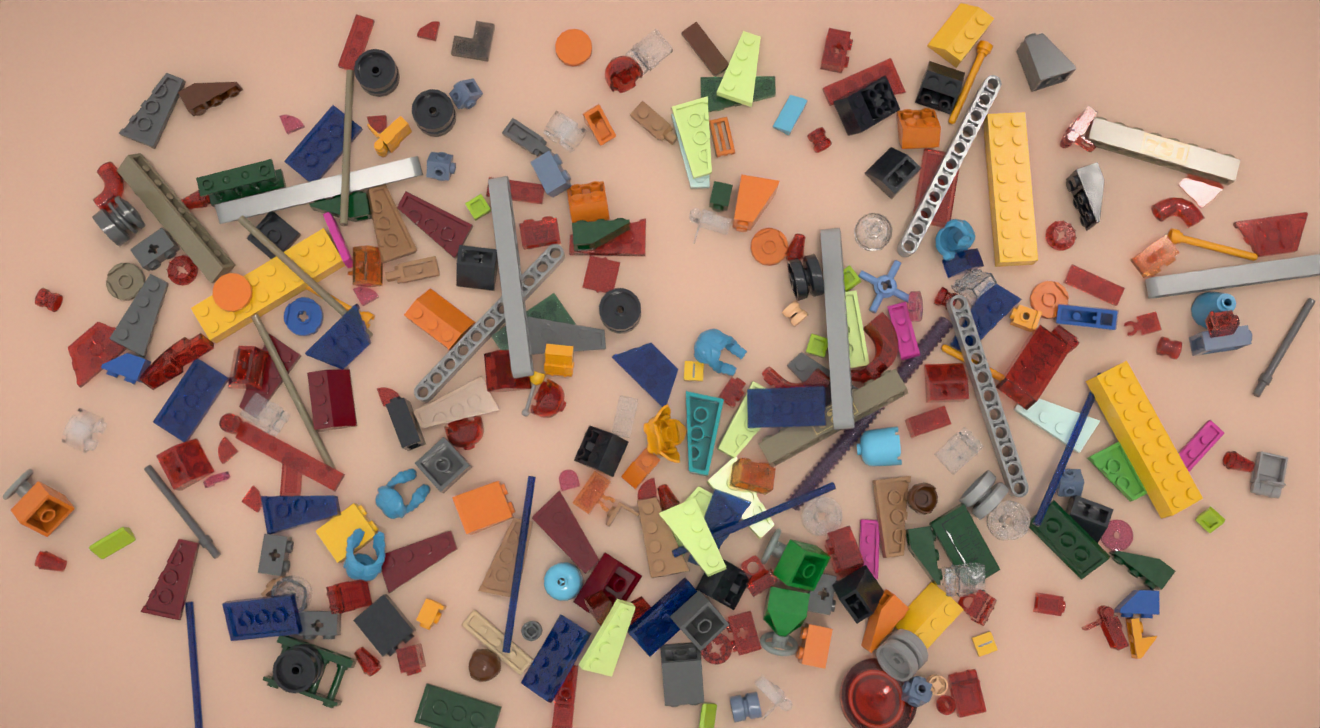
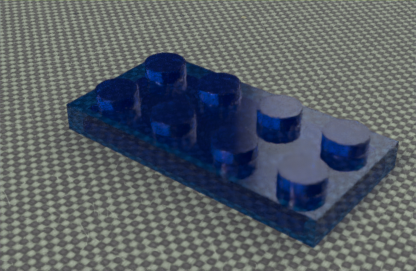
[284,105,363,182]
[153,358,230,443]
[747,386,826,428]
[627,578,698,657]
[222,593,303,641]
[521,614,592,703]

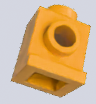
[1009,304,1042,332]
[416,598,447,630]

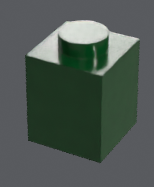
[709,181,733,212]

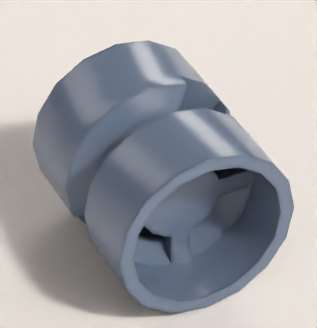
[730,692,762,722]

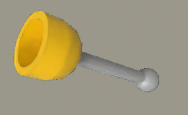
[522,371,545,416]

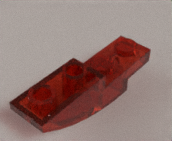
[140,333,214,390]
[552,664,578,728]

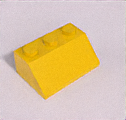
[927,3,994,68]
[894,582,964,649]

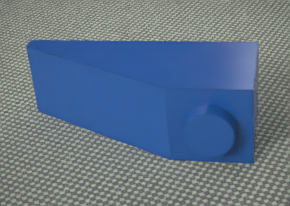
[1056,304,1119,330]

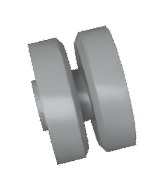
[959,470,1009,520]
[876,629,928,681]

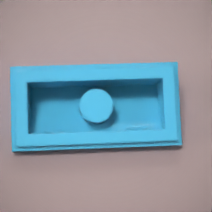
[773,95,808,135]

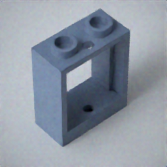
[1189,325,1252,356]

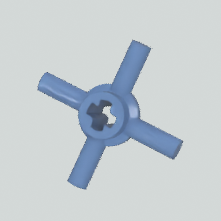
[858,260,912,313]

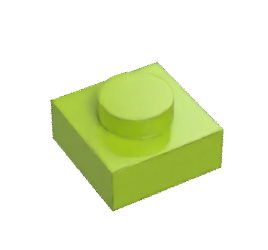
[465,194,491,221]
[843,265,862,292]
[805,334,828,358]
[1196,506,1225,533]

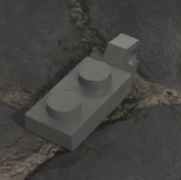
[502,118,553,156]

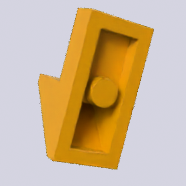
[1125,618,1157,659]

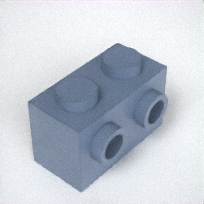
[530,151,572,198]

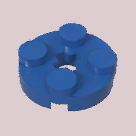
[284,297,323,336]

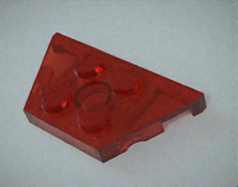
[1233,212,1308,257]
[68,322,127,388]

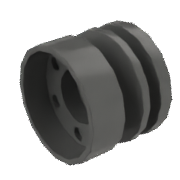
[92,195,146,247]

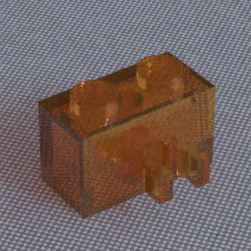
[1130,235,1180,278]
[348,245,383,287]
[730,458,776,495]
[573,471,616,515]

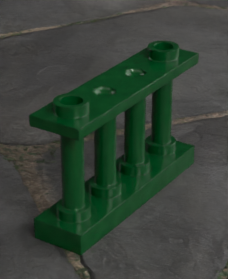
[196,159,286,207]
[263,634,357,708]

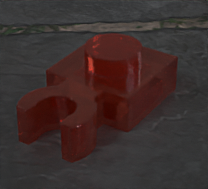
[1124,311,1162,336]

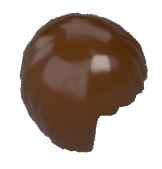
[907,482,938,515]
[469,649,501,682]

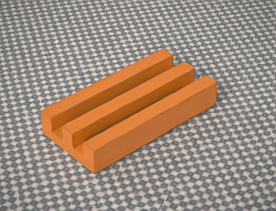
[709,117,735,158]

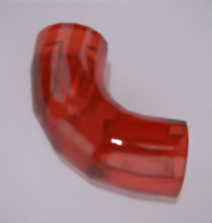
[93,161,124,212]
[1151,197,1205,228]

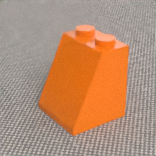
[732,174,779,232]
[452,481,516,535]

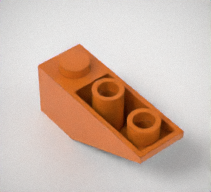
[861,589,909,653]

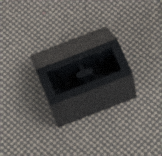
[915,61,965,114]
[865,147,921,199]
[456,245,498,291]
[574,425,629,477]
[1066,495,1114,543]
[696,559,752,610]
[832,565,884,624]

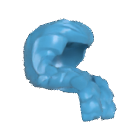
[935,219,975,261]
[694,329,747,376]
[375,469,431,519]
[343,528,386,581]

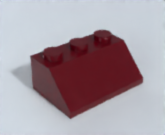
[307,369,357,432]
[573,552,642,622]

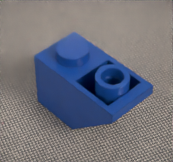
[101,353,151,384]
[1114,590,1160,618]

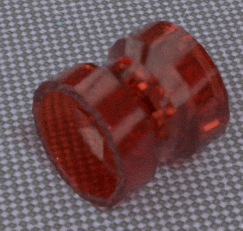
[807,127,832,153]
[934,286,958,310]
[35,288,63,312]
[1156,336,1182,360]
[219,413,244,434]

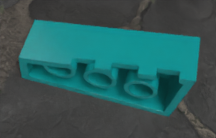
[686,391,724,477]

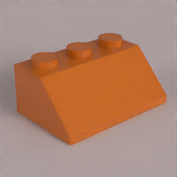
[404,288,476,350]

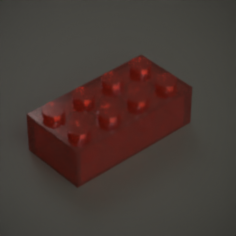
[996,325,1072,410]

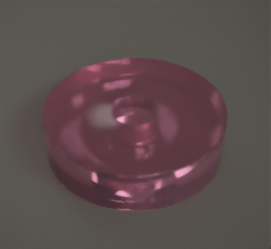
[908,291,923,322]
[1101,520,1133,551]

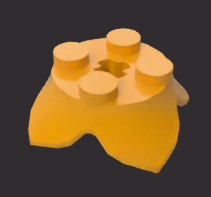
[643,404,687,463]

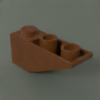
[178,82,243,116]

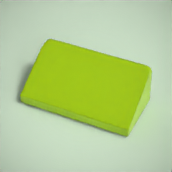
[89,527,136,559]
[699,702,717,728]

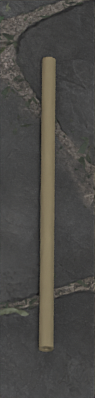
[340,70,354,226]
[237,215,373,340]
[251,314,336,472]

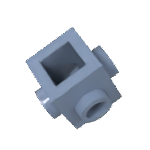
[449,78,483,109]
[426,152,456,181]
[1052,469,1084,497]
[901,676,933,707]

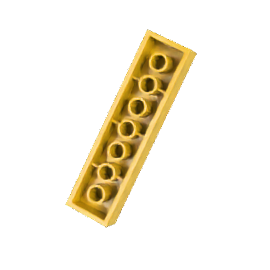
[983,112,1038,267]
[191,228,345,344]
[1086,360,1203,519]

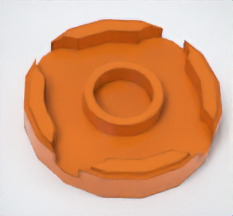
[555,29,592,67]
[750,228,788,266]
[212,273,252,312]
[1030,281,1069,319]

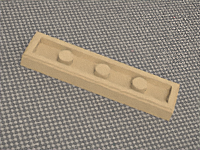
[461,609,534,675]

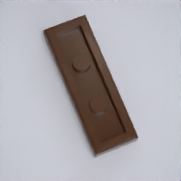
[682,22,729,77]

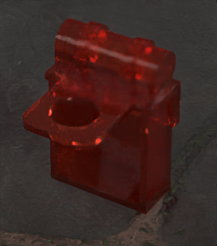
[1060,106,1098,152]
[741,555,778,597]
[326,579,372,614]
[958,589,997,626]
[1082,605,1129,651]
[948,669,987,718]

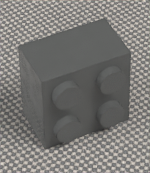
[415,437,472,493]
[670,591,730,651]

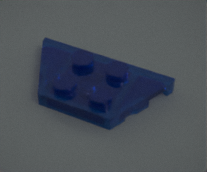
[305,304,371,369]
[612,343,678,407]

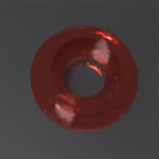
[936,695,956,715]

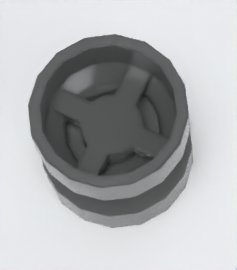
[521,621,543,641]

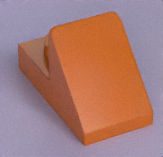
[583,104,616,146]
[621,448,661,490]

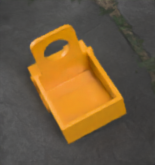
[367,116,412,157]
[544,344,574,377]

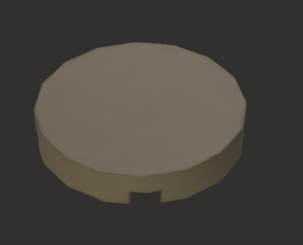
[106,263,145,301]

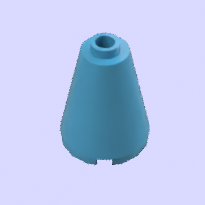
[1191,292,1236,330]

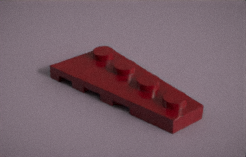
[397,191,473,259]
[239,334,301,418]
[532,490,599,574]
[382,530,458,593]
[141,539,200,620]

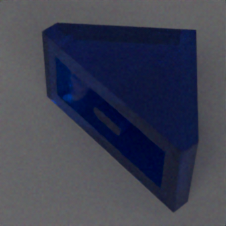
[942,248,984,278]

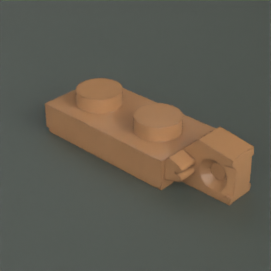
[630,101,677,145]
[385,256,440,284]

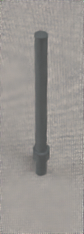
[1252,298,1315,397]
[144,465,221,559]

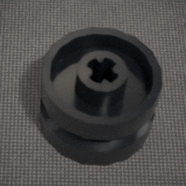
[354,49,400,97]
[412,89,456,137]
[787,254,824,301]
[599,288,641,334]
[273,644,324,693]

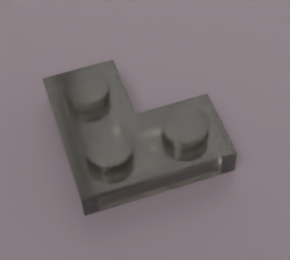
[451,21,495,62]

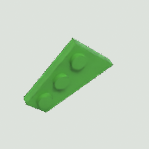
[1087,441,1147,502]

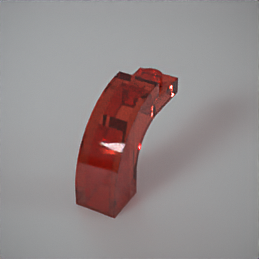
[858,311,898,379]
[762,366,830,402]
[584,590,652,630]

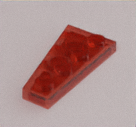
[822,58,906,106]

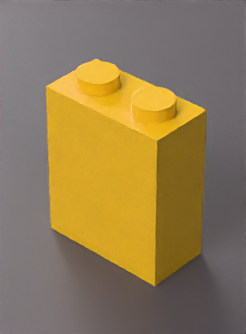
[316,503,379,563]

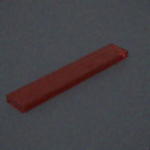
[235,422,345,492]

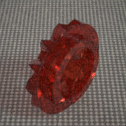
[1046,220,1077,251]
[166,255,198,285]
[701,633,732,665]

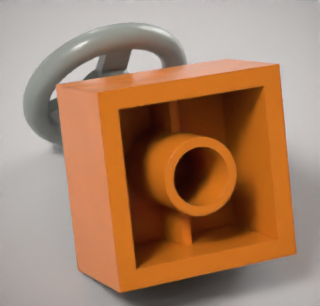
[3,469,75,537]

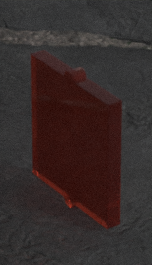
[1178,173,1224,208]
[582,256,620,293]

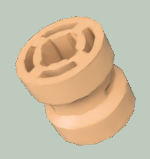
[782,300,808,327]
[926,674,948,695]

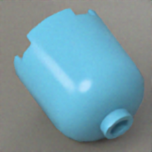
[857,426,902,466]
[544,562,583,601]

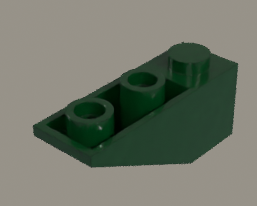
[309,191,372,222]
[572,218,630,251]
[906,526,943,585]
[1109,550,1176,590]

